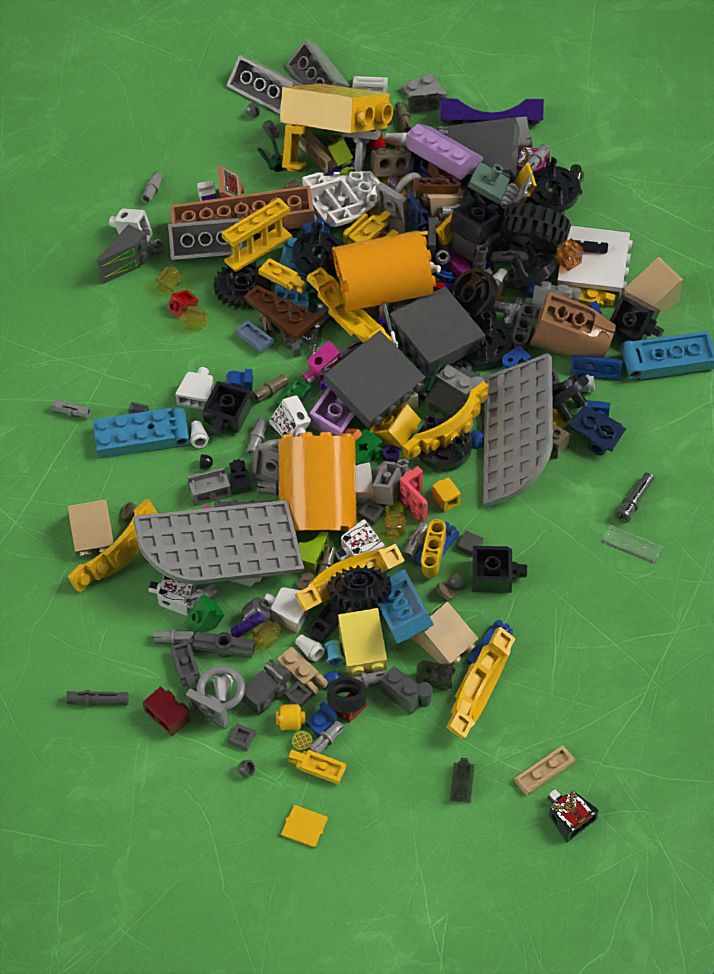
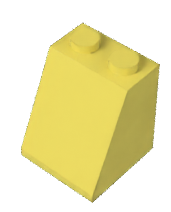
[338,608,387,676]

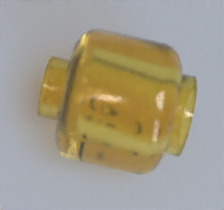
[156,265,183,293]
[180,306,208,331]
[381,511,407,541]
[251,619,281,649]

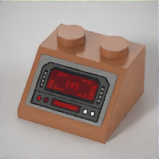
[217,166,245,198]

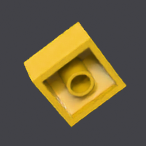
[370,404,421,448]

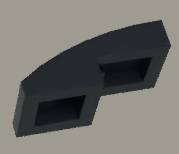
[305,603,345,643]

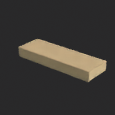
[514,745,576,796]

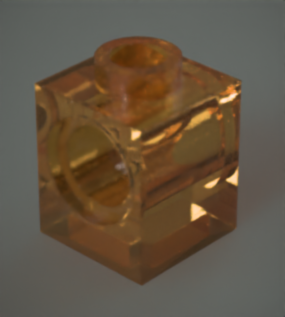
[556,238,583,271]

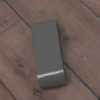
[512,302,537,352]

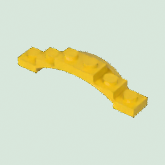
[306,267,393,343]
[403,381,489,461]
[67,499,158,592]
[294,544,405,612]
[446,627,516,739]

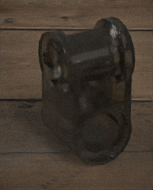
[415,661,456,690]

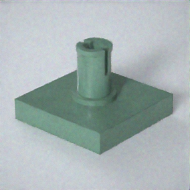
[467,161,510,204]

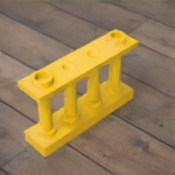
[221,198,292,272]

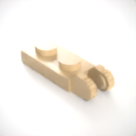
[277,647,328,696]

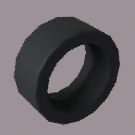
[327,677,366,713]

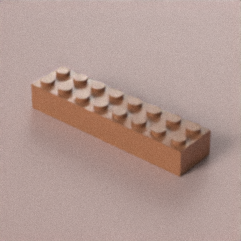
[170,185,315,234]

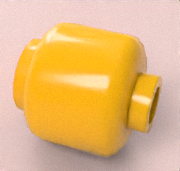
[276,704,305,731]

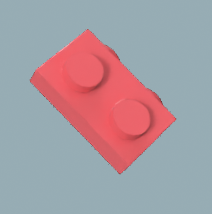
[399,466,428,523]

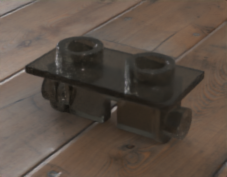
[408,92,443,113]
[450,758,475,803]

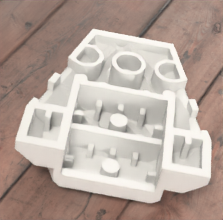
[302,171,380,227]

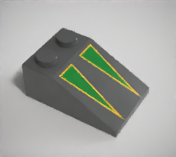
[97,224,149,284]

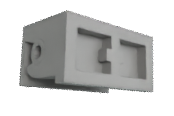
[187,468,231,506]

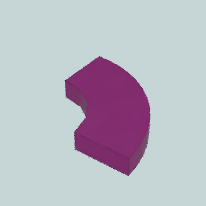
[448,249,472,277]

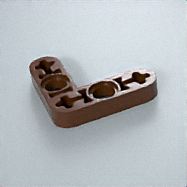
[413,162,461,194]

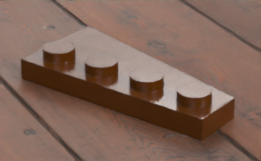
[244,286,322,341]

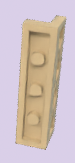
[287,123,338,173]

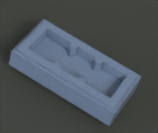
[235,320,274,353]

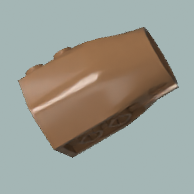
[529,292,616,359]

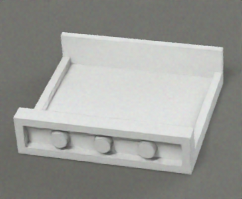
[557,226,633,299]

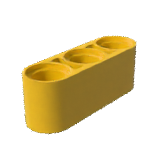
[421,519,446,577]

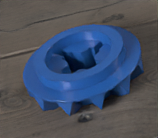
[432,263,457,282]

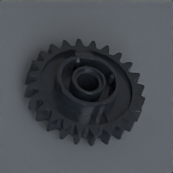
[213,262,271,310]
[327,565,392,611]

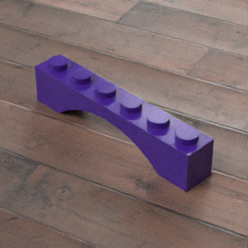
[440,98,544,123]

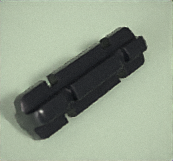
[573,240,608,253]

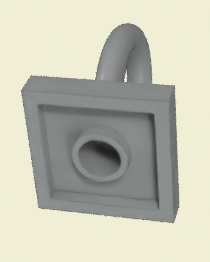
[342,129,381,172]
[376,172,421,226]
[252,439,279,482]
[186,666,245,729]

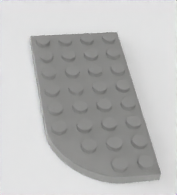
[483,354,553,507]
[133,500,304,584]

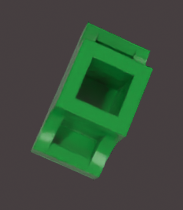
[185,595,225,635]

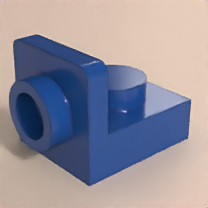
[587,400,610,417]
[305,701,337,737]

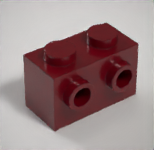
[143,686,190,736]

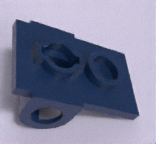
[406,188,431,232]
[569,405,626,455]

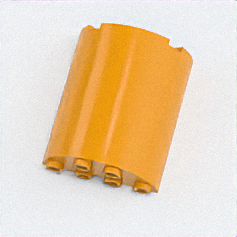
[331,230,436,311]
[278,432,357,532]

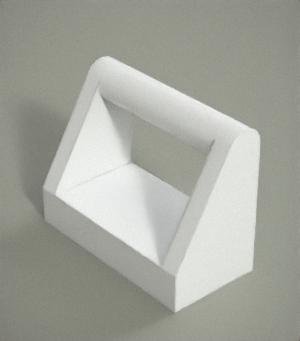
[352,76,388,93]

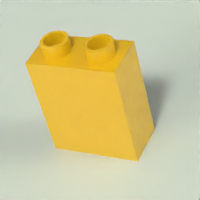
[280,84,393,133]

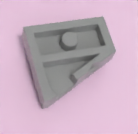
[402,73,447,101]

